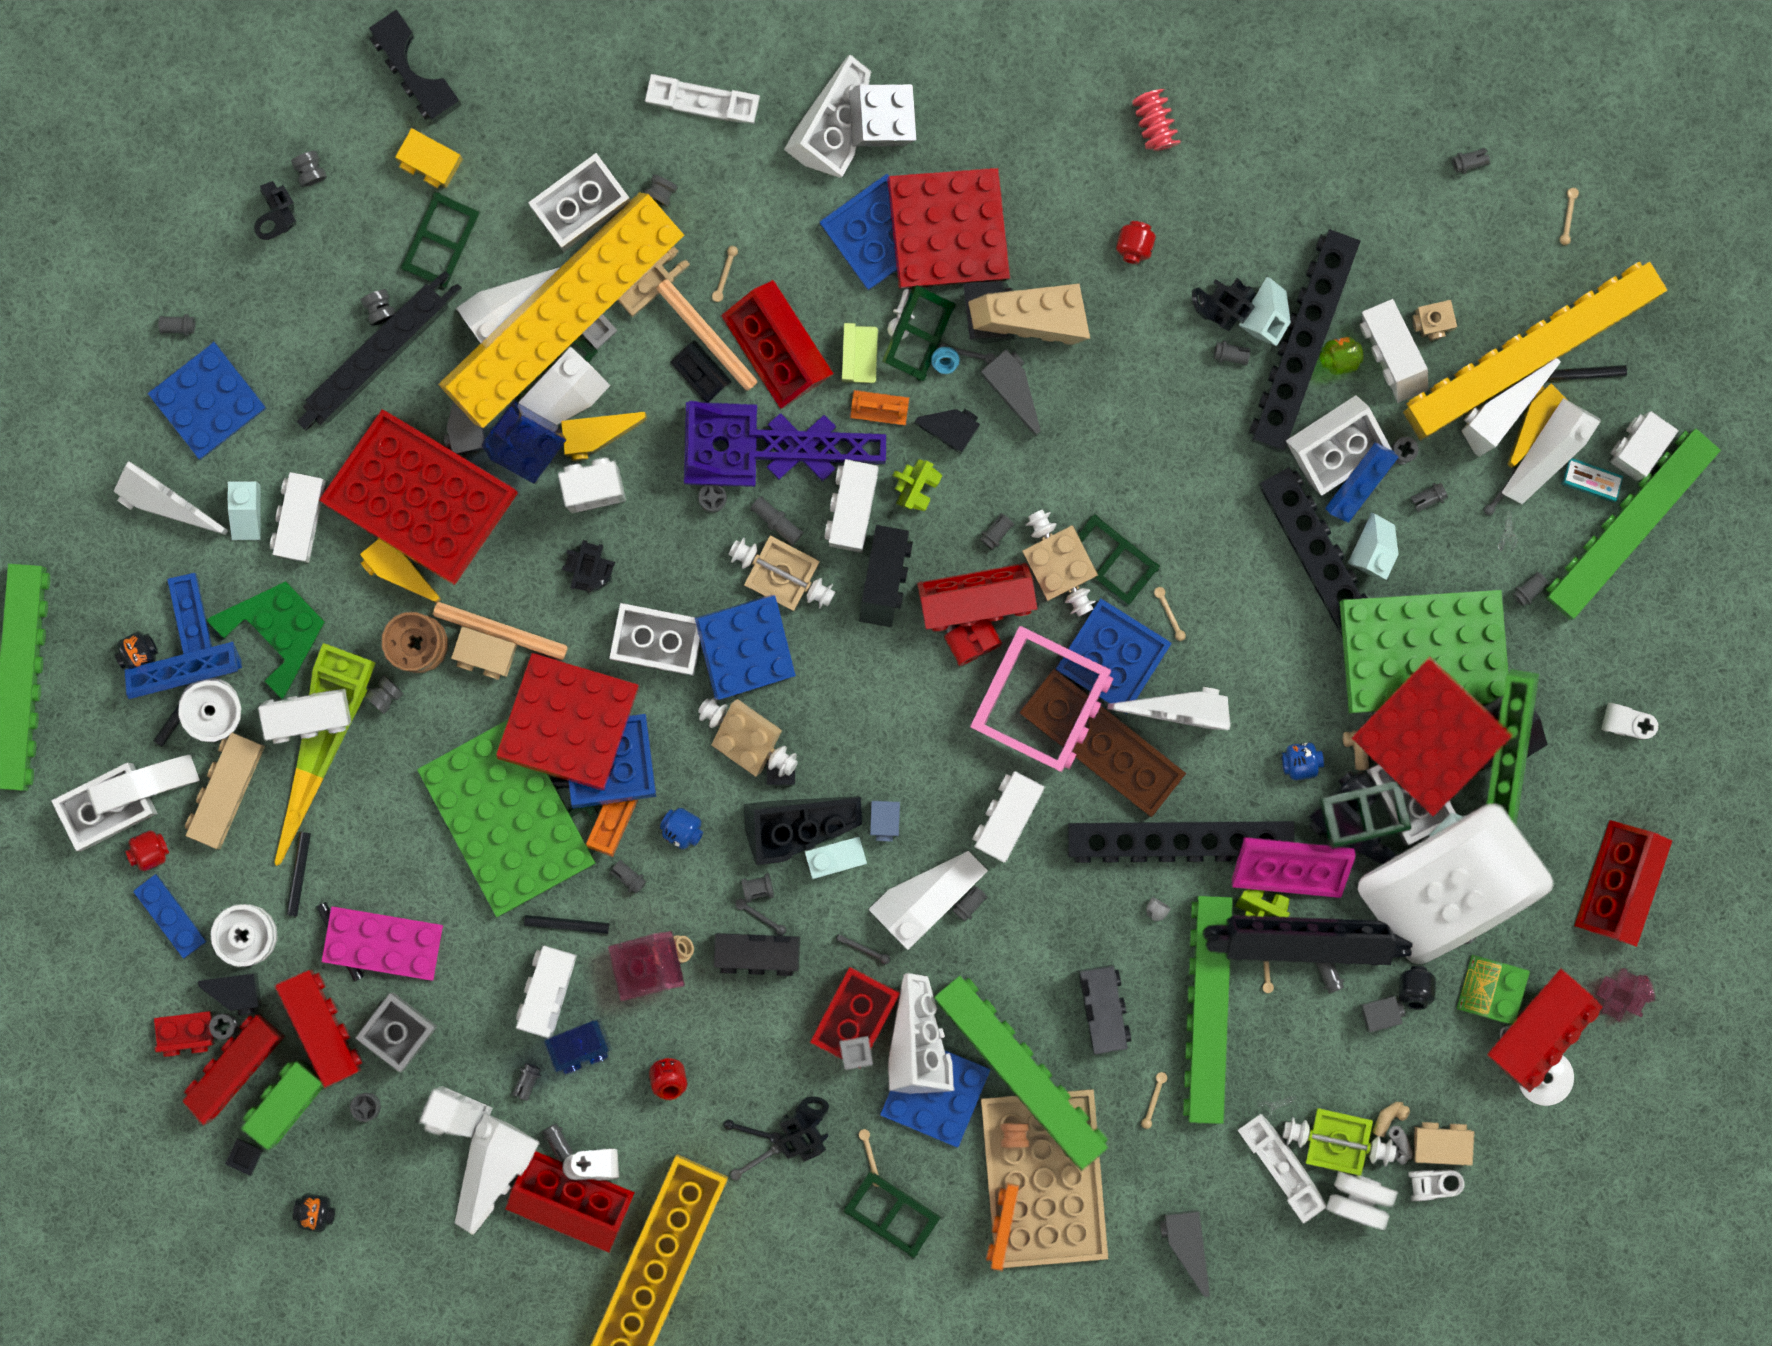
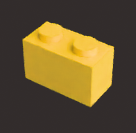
[395,128,463,188]

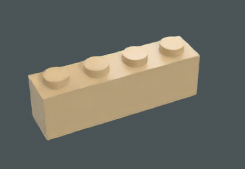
[185,732,265,849]

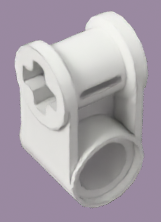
[1601,702,1658,739]
[562,1149,619,1180]
[1408,1169,1464,1201]

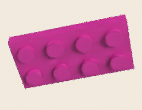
[1231,838,1355,898]
[322,906,443,981]

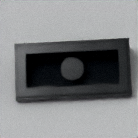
[670,341,732,403]

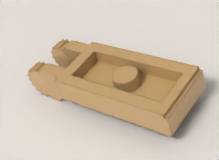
[618,247,690,318]

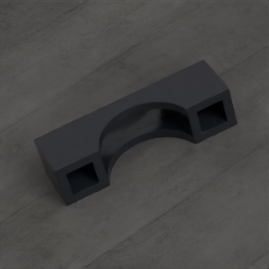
[369,9,462,124]

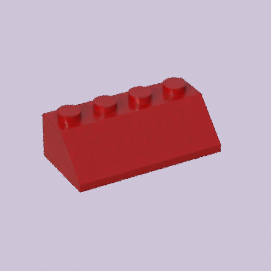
[721,280,834,409]
[917,563,1037,631]
[1574,820,1673,947]
[1487,968,1603,1093]
[275,969,363,1088]
[183,1014,285,1125]
[505,1151,635,1253]

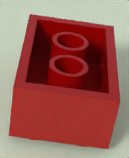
[810,967,900,1068]

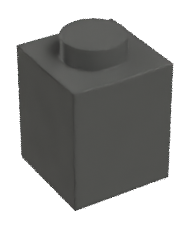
[1360,996,1405,1032]

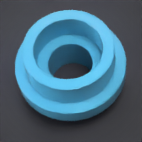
[931,347,959,374]

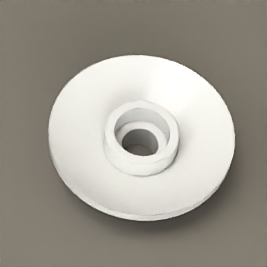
[1519,1056,1574,1106]

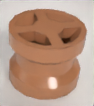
[1001,1123,1029,1147]

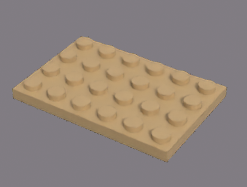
[981,1089,1108,1268]

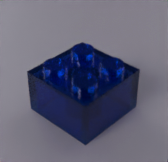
[482,401,566,484]
[544,1018,612,1075]

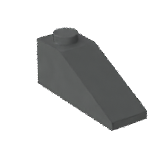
[980,350,1041,437]
[444,401,488,456]
[1160,1210,1210,1297]

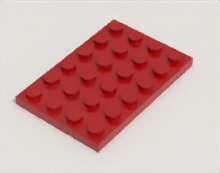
[319,409,518,585]

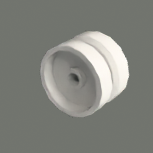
[179,677,241,742]
[211,905,278,967]
[1326,1171,1398,1230]

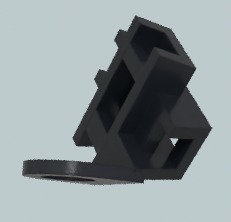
[254,181,296,240]
[1192,278,1256,331]
[562,540,615,596]
[776,1096,829,1162]

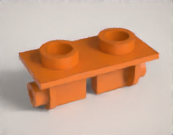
[850,390,909,426]

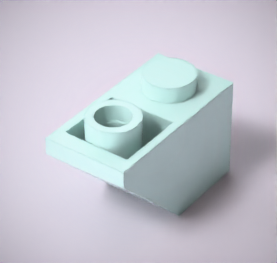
[1239,277,1291,346]

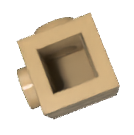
[1412,300,1457,341]

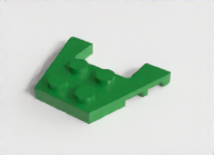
[207,581,325,699]

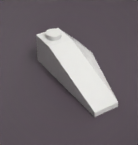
[784,55,871,178]
[456,267,560,343]
[493,347,610,448]
[1462,358,1561,457]
[1502,398,1601,504]
[114,461,228,535]
[1107,687,1230,730]
[869,851,988,950]
[888,973,954,1094]
[455,1113,539,1235]

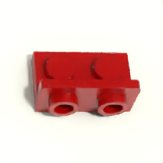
[154,1011,215,1057]

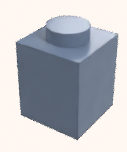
[870,801,900,841]

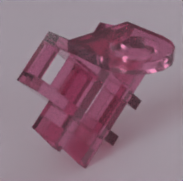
[1596,968,1656,1022]

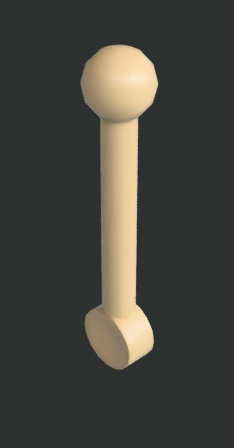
[1560,188,1579,245]
[712,246,738,302]
[1154,587,1186,641]
[1262,961,1274,993]
[1141,1072,1167,1129]
[859,1129,879,1187]

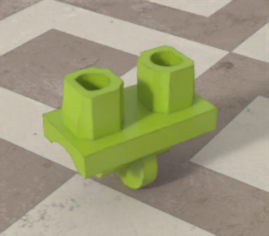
[892,459,942,511]
[1235,889,1290,917]

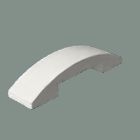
[645,74,760,124]
[87,755,200,815]
[1238,1114,1327,1223]

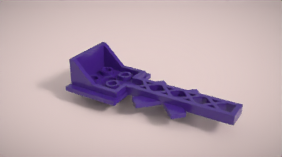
[684,401,886,487]

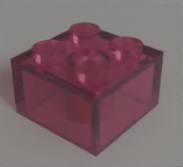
[608,931,685,1001]

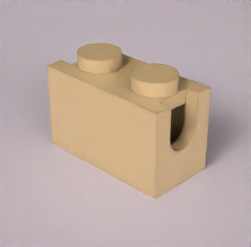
[451,627,517,680]
[1413,1122,1474,1165]

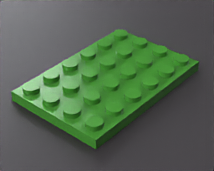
[1340,590,1508,713]
[417,719,596,918]

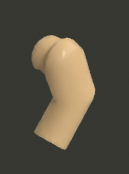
[1372,1102,1410,1137]

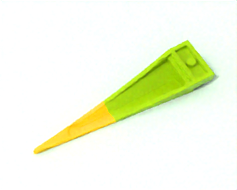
[275,643,375,866]

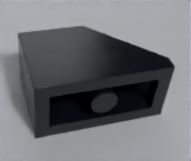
[915,409,980,454]
[198,973,262,1015]

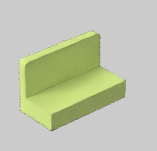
[842,323,878,383]

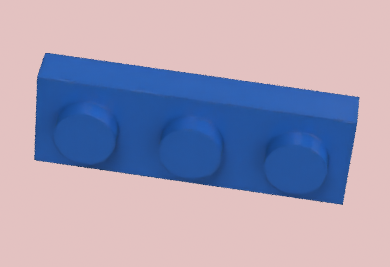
[1325,442,1399,523]
[167,573,212,654]
[133,874,207,959]

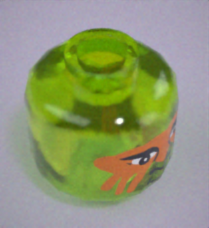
[1320,337,1364,375]

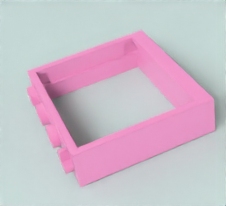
[970,626,1114,772]

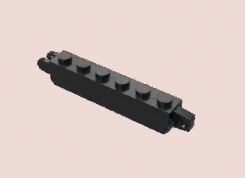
[297,271,462,431]
[1203,915,1413,966]

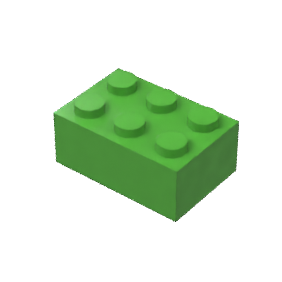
[241,1060,324,1150]

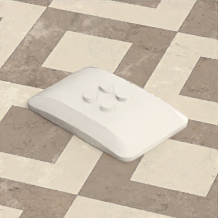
[1358,804,1553,964]

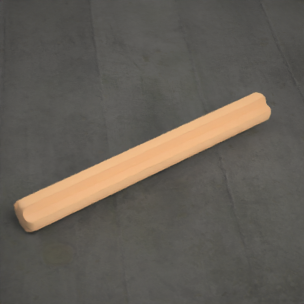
[657,279,757,391]
[433,602,567,660]

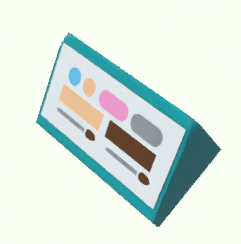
[1561,458,1623,503]

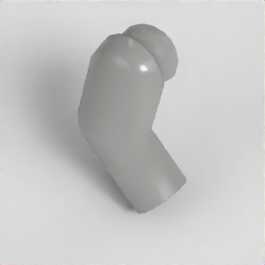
[1389,1126,1414,1165]

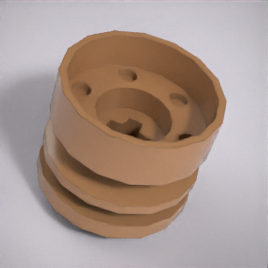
[382,612,448,673]

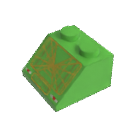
[1456,955,1530,1025]

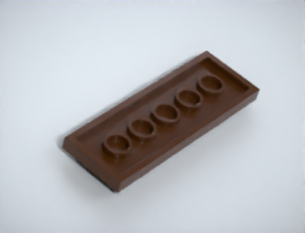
[1019,669,1186,818]

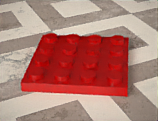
[887,168,1010,289]
[496,653,639,791]
[1351,657,1513,817]

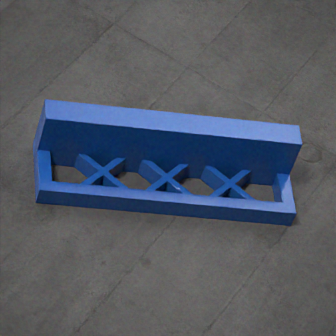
[125,642,242,699]

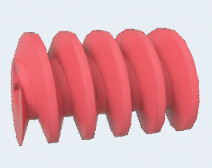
[1132,89,1181,151]

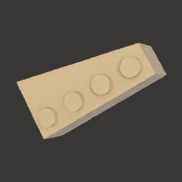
[969,284,1090,345]

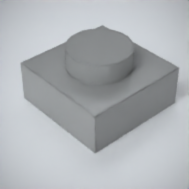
[582,314,618,350]
[840,1036,873,1070]

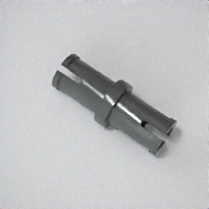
[750,496,804,546]

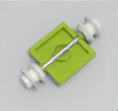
[1282,1108,1396,1176]

